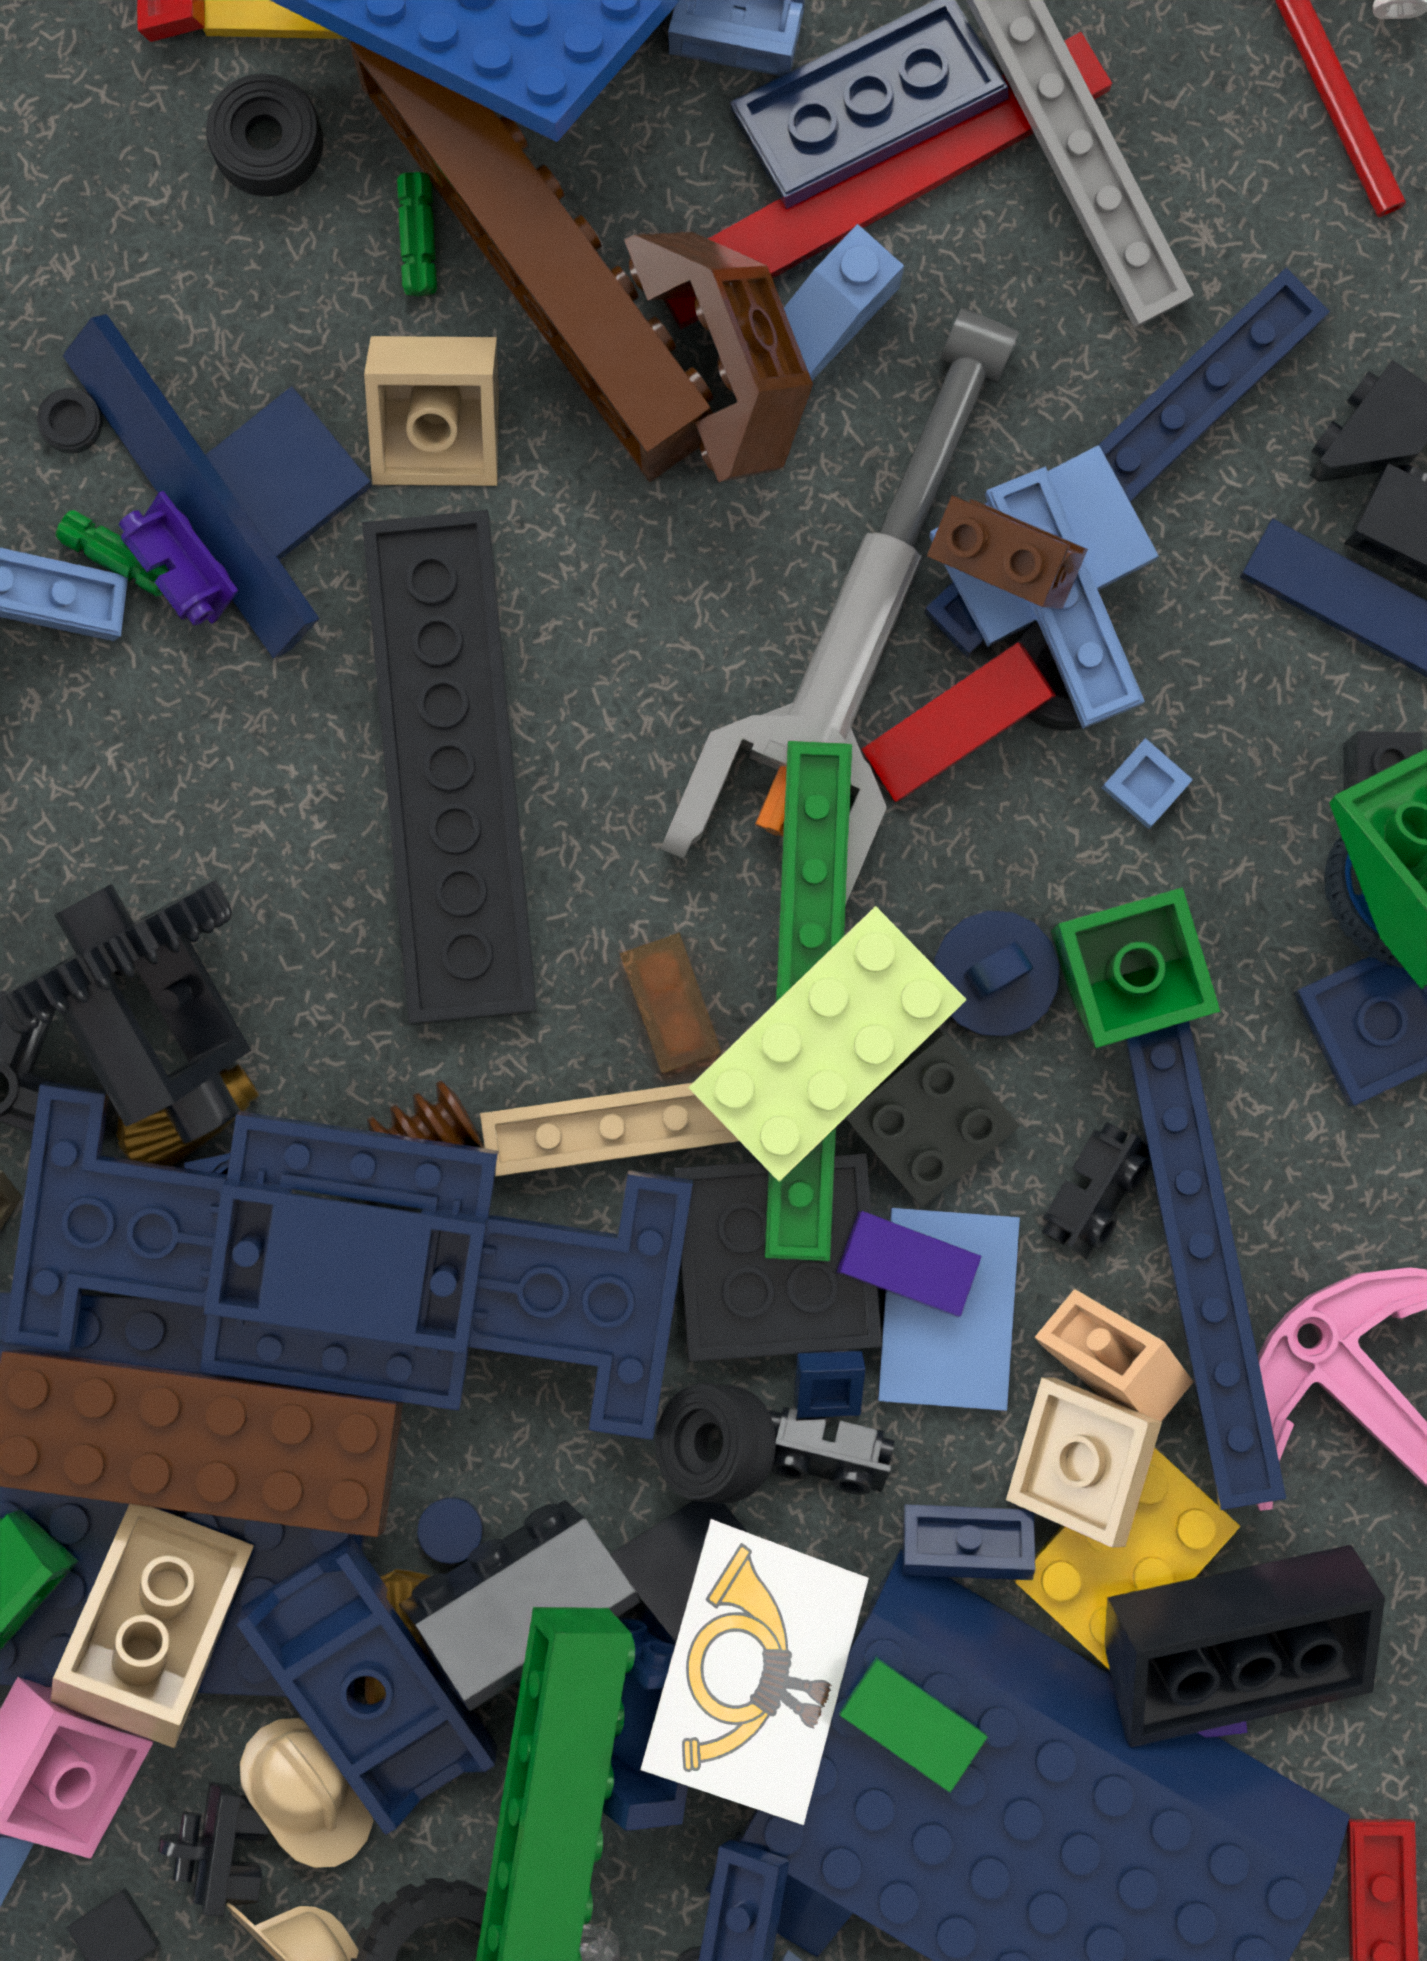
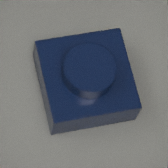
[794,1351,865,1418]

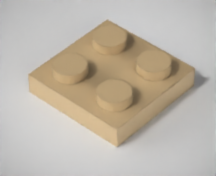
[1006,1377,1162,1548]

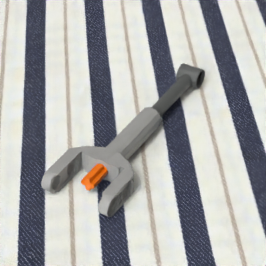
[661,307,1020,905]

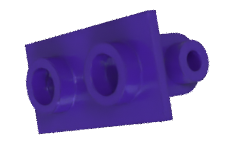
[118,491,238,626]

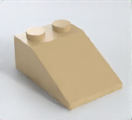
[51,1504,254,1748]

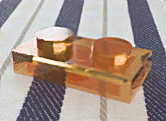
[619,932,722,1074]

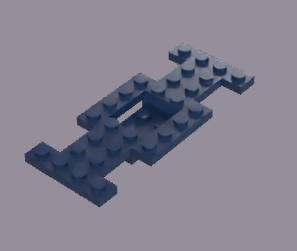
[4,1082,693,1440]

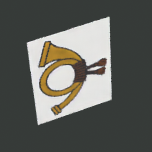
[640,1519,869,1825]

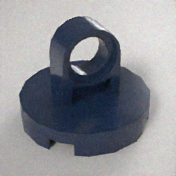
[934,910,1059,1038]

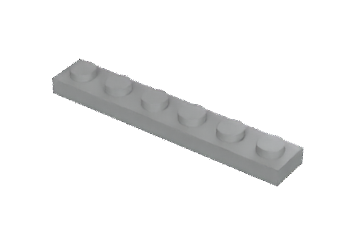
[966,0,1194,329]

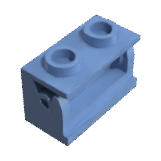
[668,0,805,76]

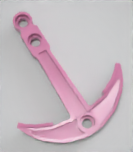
[1256,1268,1427,1511]

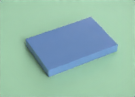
[929,445,1159,647]
[877,1208,1020,1411]

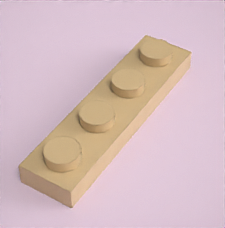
[480,1083,740,1177]

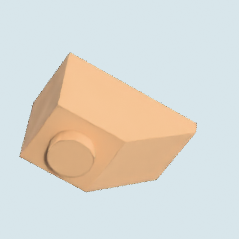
[1035,1289,1194,1421]

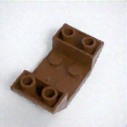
[624,232,813,482]

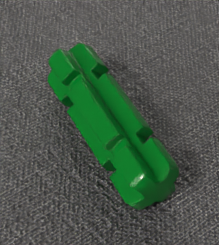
[397,172,437,297]
[55,510,170,596]

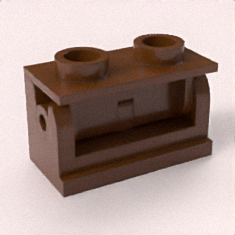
[927,495,1088,609]

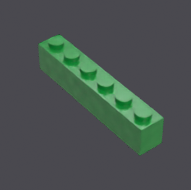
[476,1607,635,1961]

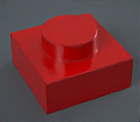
[137,0,205,42]

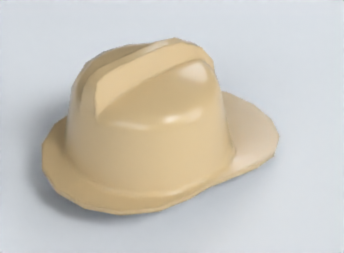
[240,1718,374,1868]
[225,1902,359,1961]

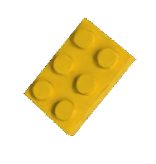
[1013,1448,1241,1670]

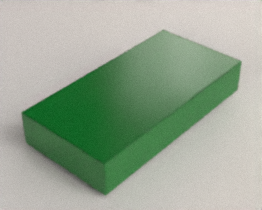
[839,1657,988,1793]

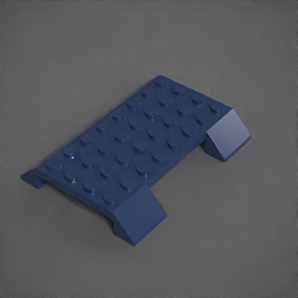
[705,1549,1350,1961]

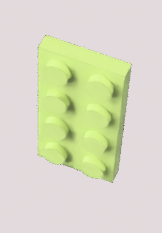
[688,906,966,1182]

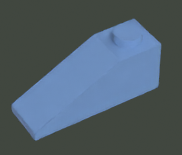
[784,224,904,380]

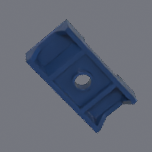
[236,1537,497,1835]

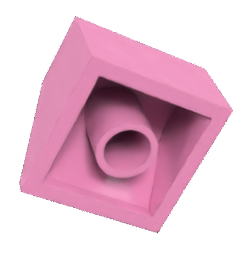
[0,1677,153,1859]

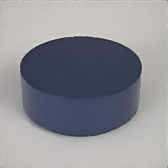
[417,1497,484,1564]

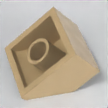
[364,336,499,486]

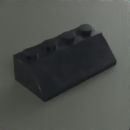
[1104,1545,1385,1747]

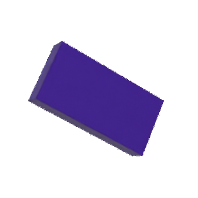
[837,1211,982,1317]

